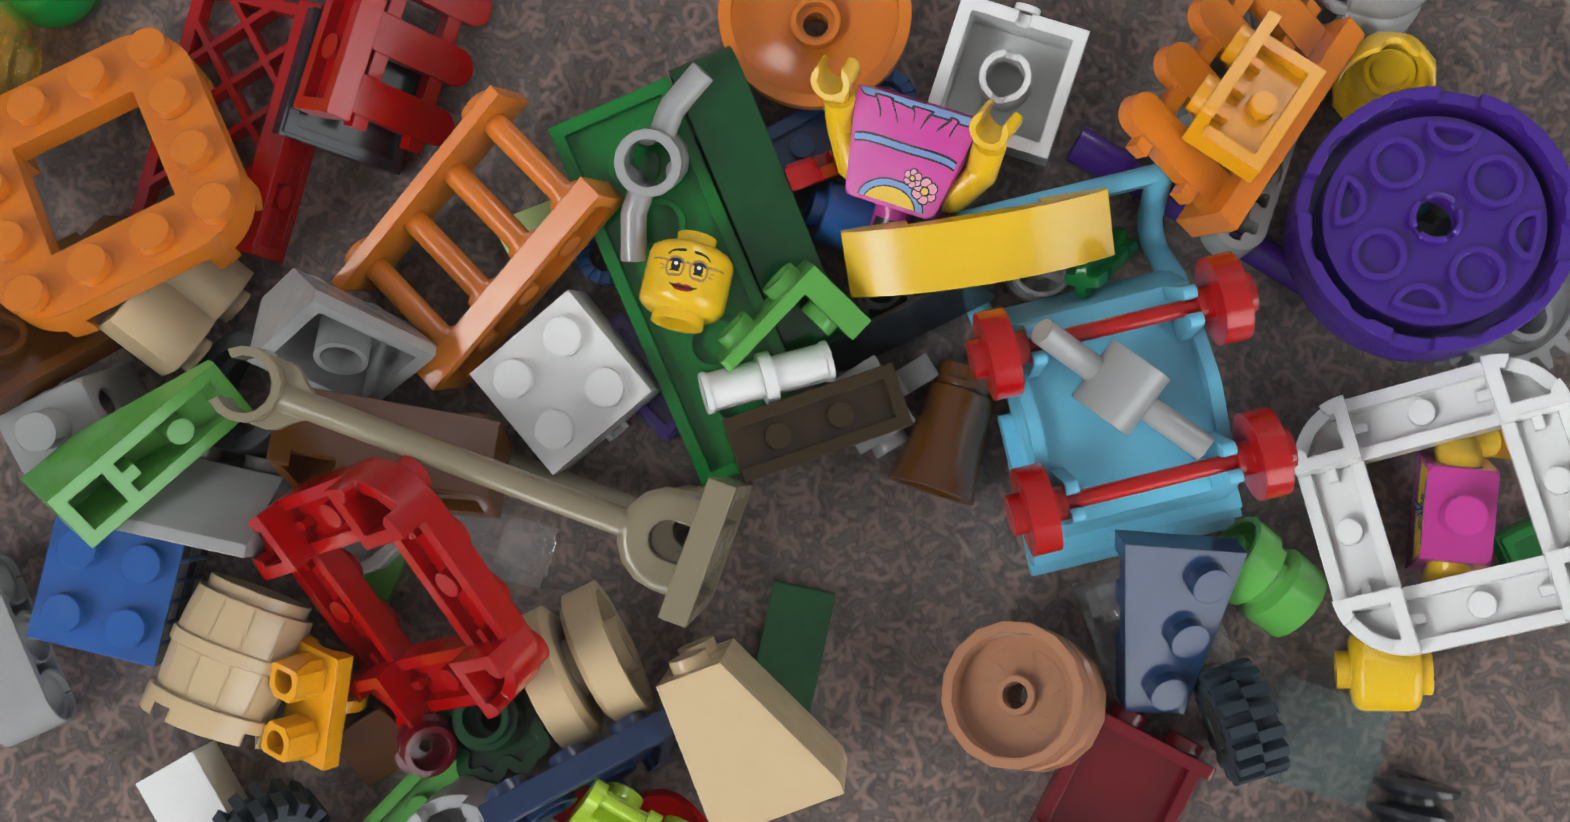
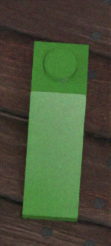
[20,360,253,549]

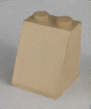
[656,635,848,822]

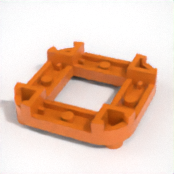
[0,27,263,337]

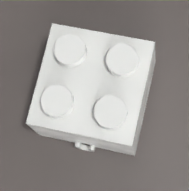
[928,0,1090,167]
[470,290,661,475]

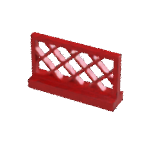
[130,0,324,264]

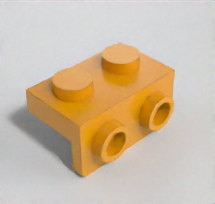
[1181,9,1327,183]

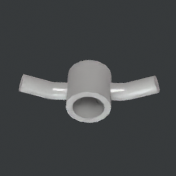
[614,62,713,262]
[1031,318,1215,461]

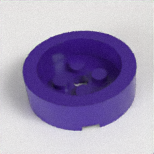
[1283,86,1570,363]

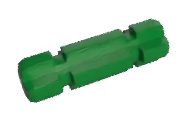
[1064,226,1138,298]

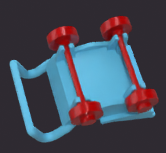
[956,164,1298,576]

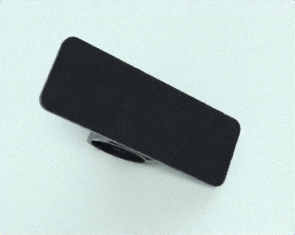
[826,285,994,371]

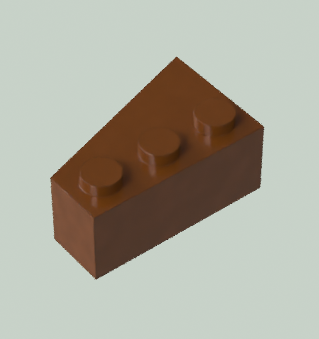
[266,388,512,518]

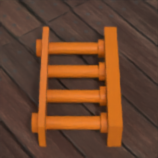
[331,85,624,391]

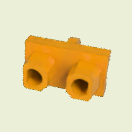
[261,635,369,771]

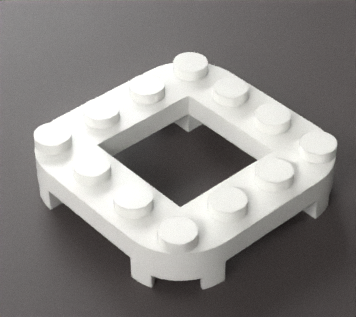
[1294,353,1570,656]

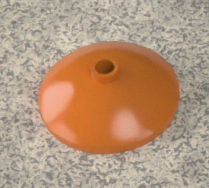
[718,0,912,110]

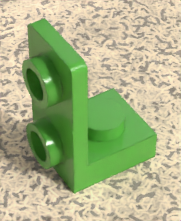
[715,259,871,372]

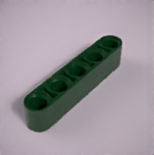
[668,45,843,352]

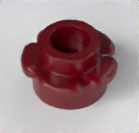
[394,713,458,778]

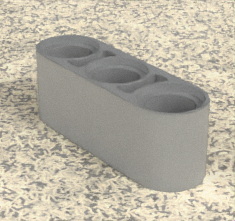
[0,552,77,747]

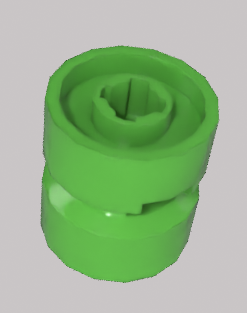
[1218,516,1327,637]

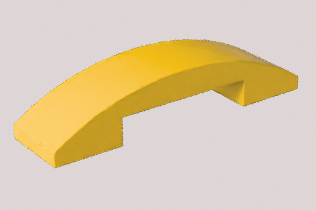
[840,187,1115,298]

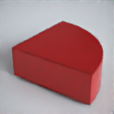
[783,150,840,193]

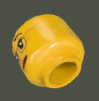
[639,230,734,334]

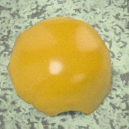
[1332,31,1436,119]

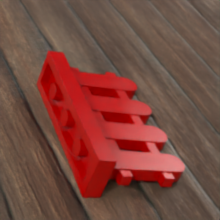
[293,0,492,154]

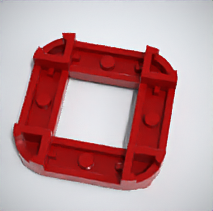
[248,456,550,728]

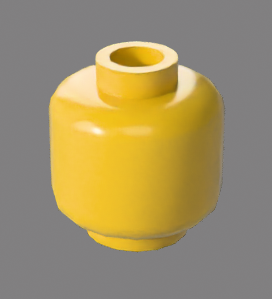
[1334,633,1434,711]

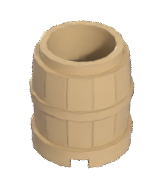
[139,572,313,749]

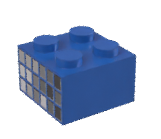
[26,516,209,667]

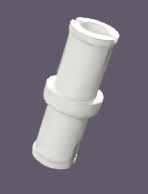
[698,340,836,415]

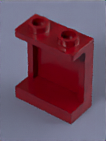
[1029,699,1217,822]

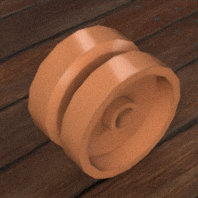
[941,621,1106,772]

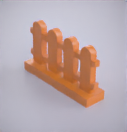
[1118,0,1366,237]

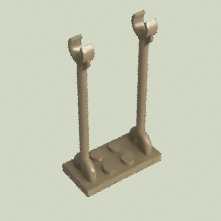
[208,345,754,628]

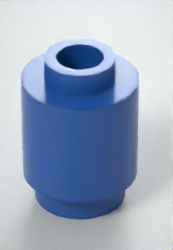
[802,179,876,251]

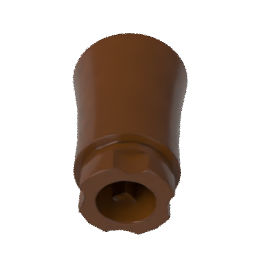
[888,359,996,505]

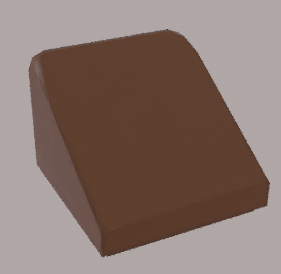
[340,704,423,787]

